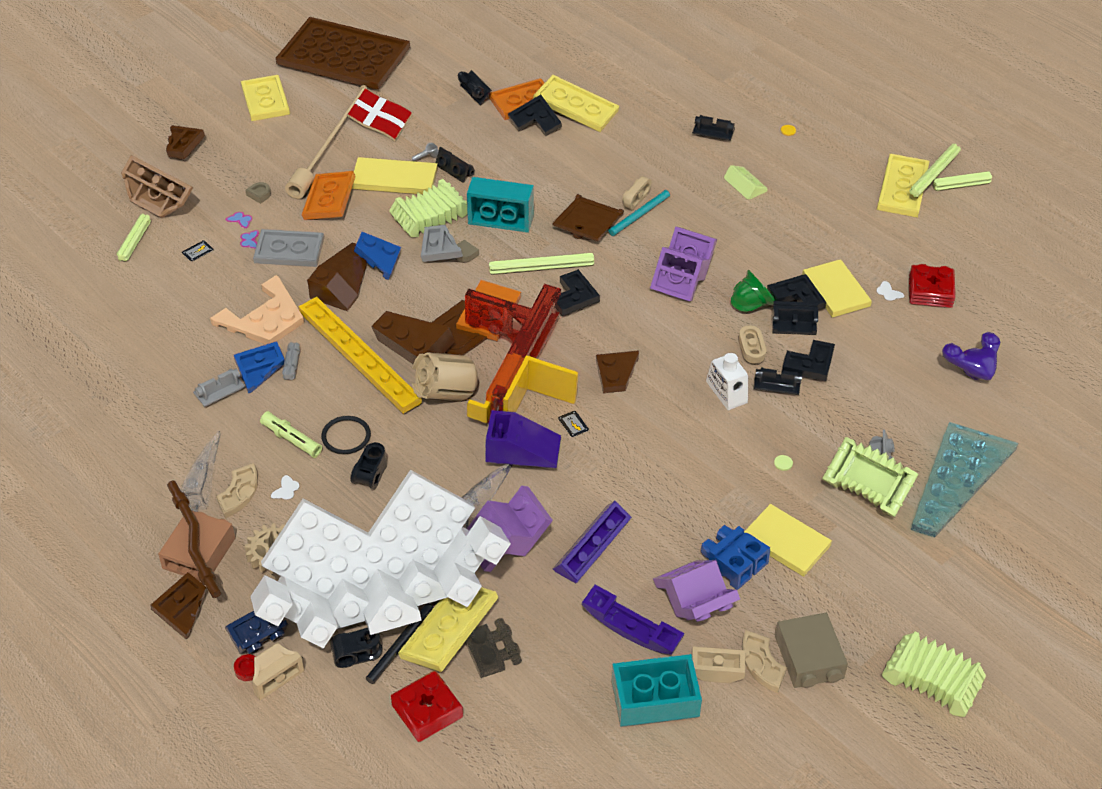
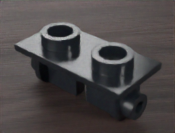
[458,70,492,105]
[692,115,735,141]
[435,147,475,183]
[754,367,802,395]

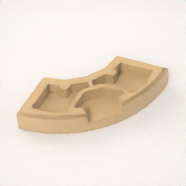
[216,463,258,519]
[742,630,787,693]

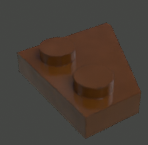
[166,125,205,159]
[596,350,639,394]
[150,572,206,639]

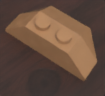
[121,155,193,218]

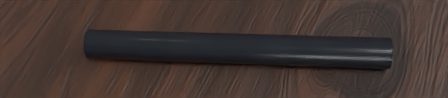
[366,603,434,684]

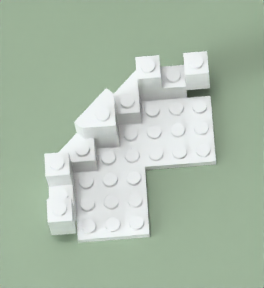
[250,470,511,648]

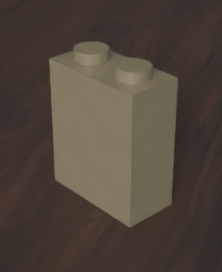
[775,612,848,688]

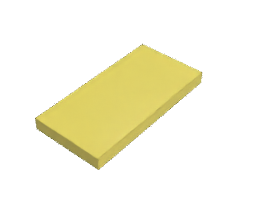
[533,75,619,132]
[877,154,930,218]
[352,157,437,194]
[398,587,498,672]

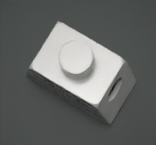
[706,353,748,410]

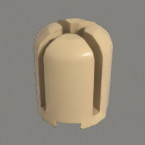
[412,352,478,401]

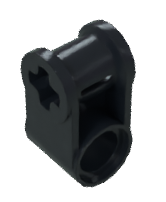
[350,442,387,490]
[330,628,383,668]

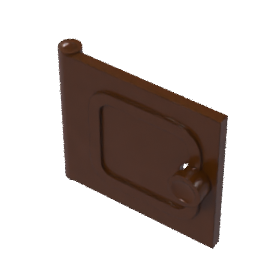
[552,194,624,242]
[432,300,488,355]

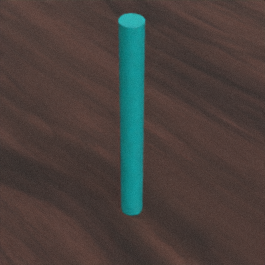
[608,190,670,236]

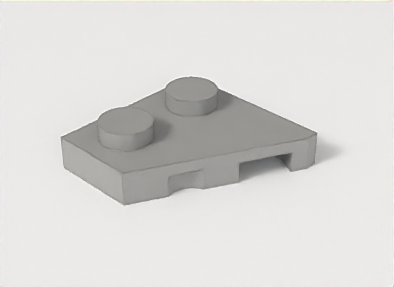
[421,225,463,262]

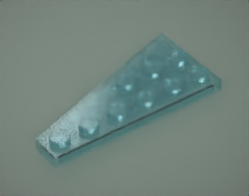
[911,422,1019,537]

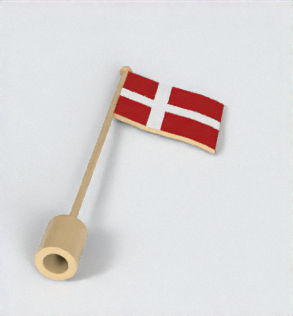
[285,85,412,199]

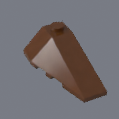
[307,242,368,312]

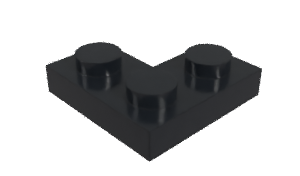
[508,95,562,136]
[551,269,600,316]
[767,274,826,310]
[782,339,835,381]

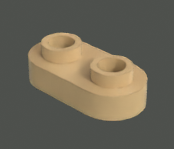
[622,176,652,210]
[739,325,766,364]

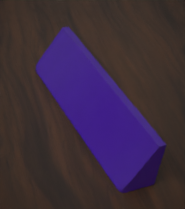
[553,500,632,584]

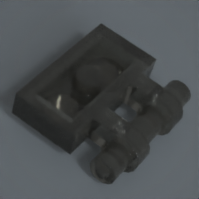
[465,618,522,678]

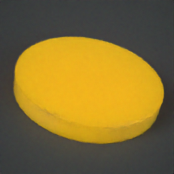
[781,125,796,136]

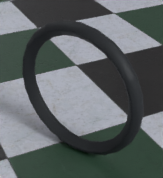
[321,415,371,454]

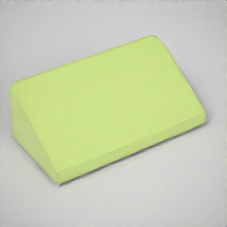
[724,165,768,199]

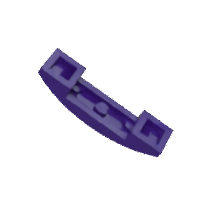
[582,584,685,655]

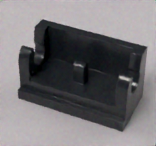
[771,301,818,335]

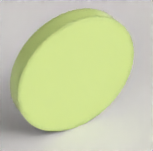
[774,455,793,471]

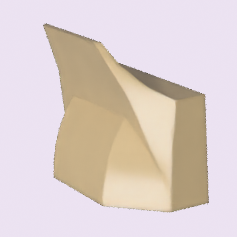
[253,643,304,701]
[692,646,745,683]

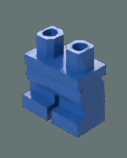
[701,525,770,590]

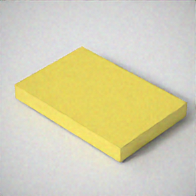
[241,75,290,121]
[802,259,872,318]
[744,504,832,577]

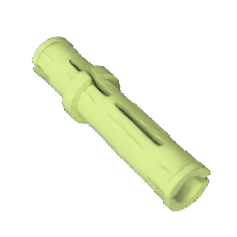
[260,411,322,458]

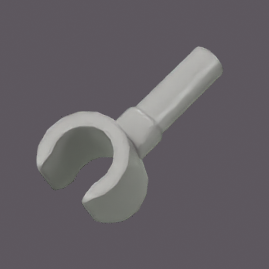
[412,143,439,161]

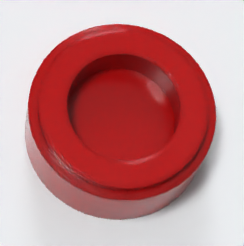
[233,654,256,681]

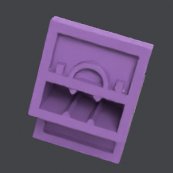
[650,226,717,301]
[467,486,553,572]
[653,560,740,621]

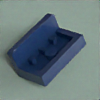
[225,611,288,655]

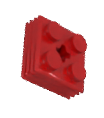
[909,264,956,308]
[391,671,463,742]

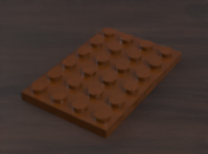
[275,17,410,90]

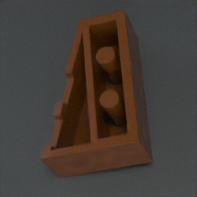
[371,311,455,364]

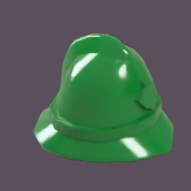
[731,269,775,312]

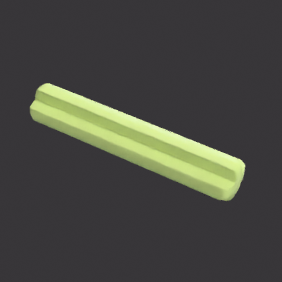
[933,171,992,191]
[117,214,151,261]

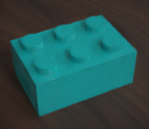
[467,177,534,233]
[611,654,702,727]

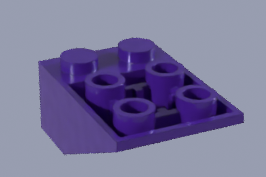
[485,410,561,468]

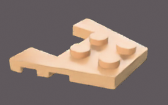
[210,275,304,344]

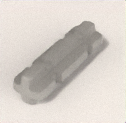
[282,342,300,380]

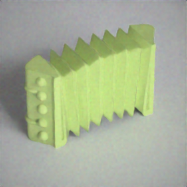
[389,179,468,237]
[822,437,918,517]
[882,631,986,717]

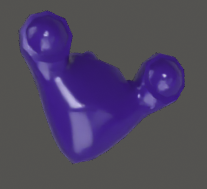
[942,332,1001,380]

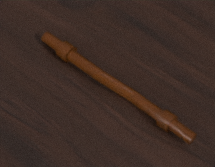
[167,480,221,598]

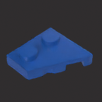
[354,232,401,280]
[234,341,285,394]

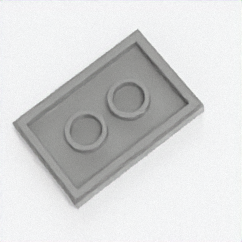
[253,229,324,267]

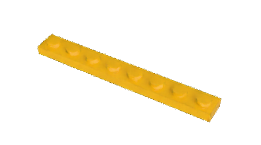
[298,297,422,414]

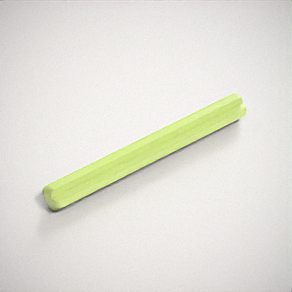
[909,144,961,197]
[489,253,594,274]

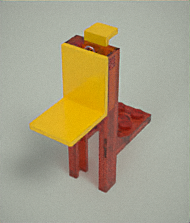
[465,283,578,423]

